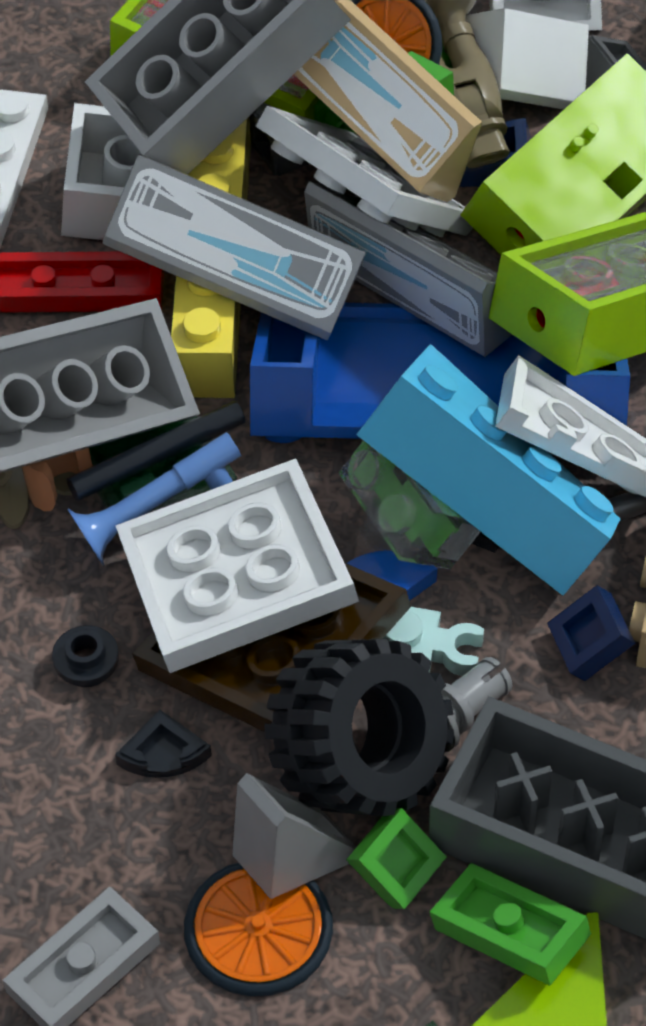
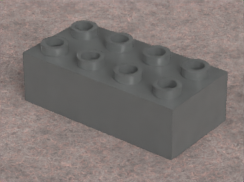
[429,696,646,939]

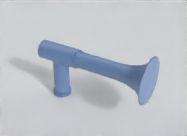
[67,432,242,566]

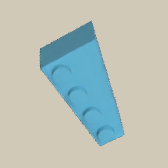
[356,344,621,596]

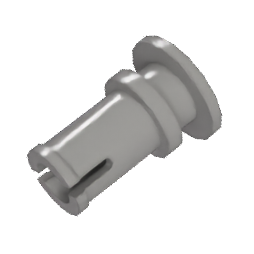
[441,657,513,752]

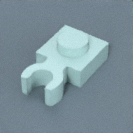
[383,607,484,676]

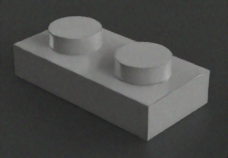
[3,886,160,1026]

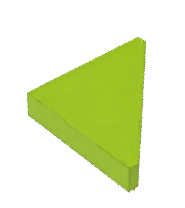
[472,912,607,1026]

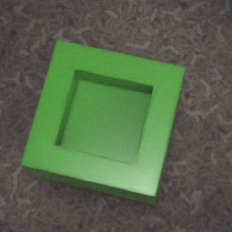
[346,808,447,909]

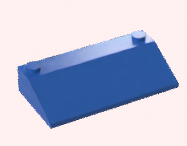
[250,303,630,443]

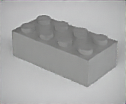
[85,0,351,175]

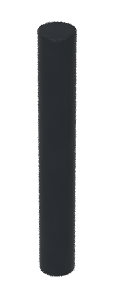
[67,401,245,501]

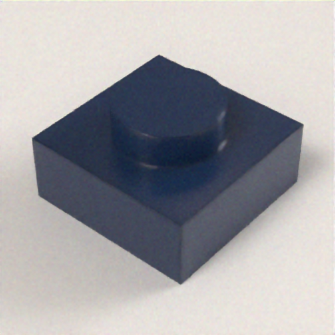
[547,585,636,681]

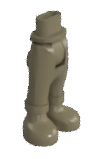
[426,0,510,168]

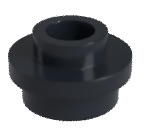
[52,625,119,687]

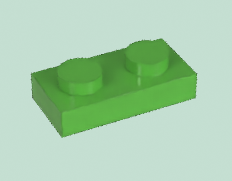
[430,863,591,986]

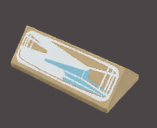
[294,0,482,202]

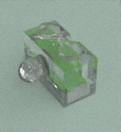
[338,440,480,570]

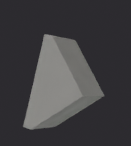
[232,773,356,899]

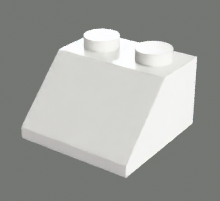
[61,103,143,240]

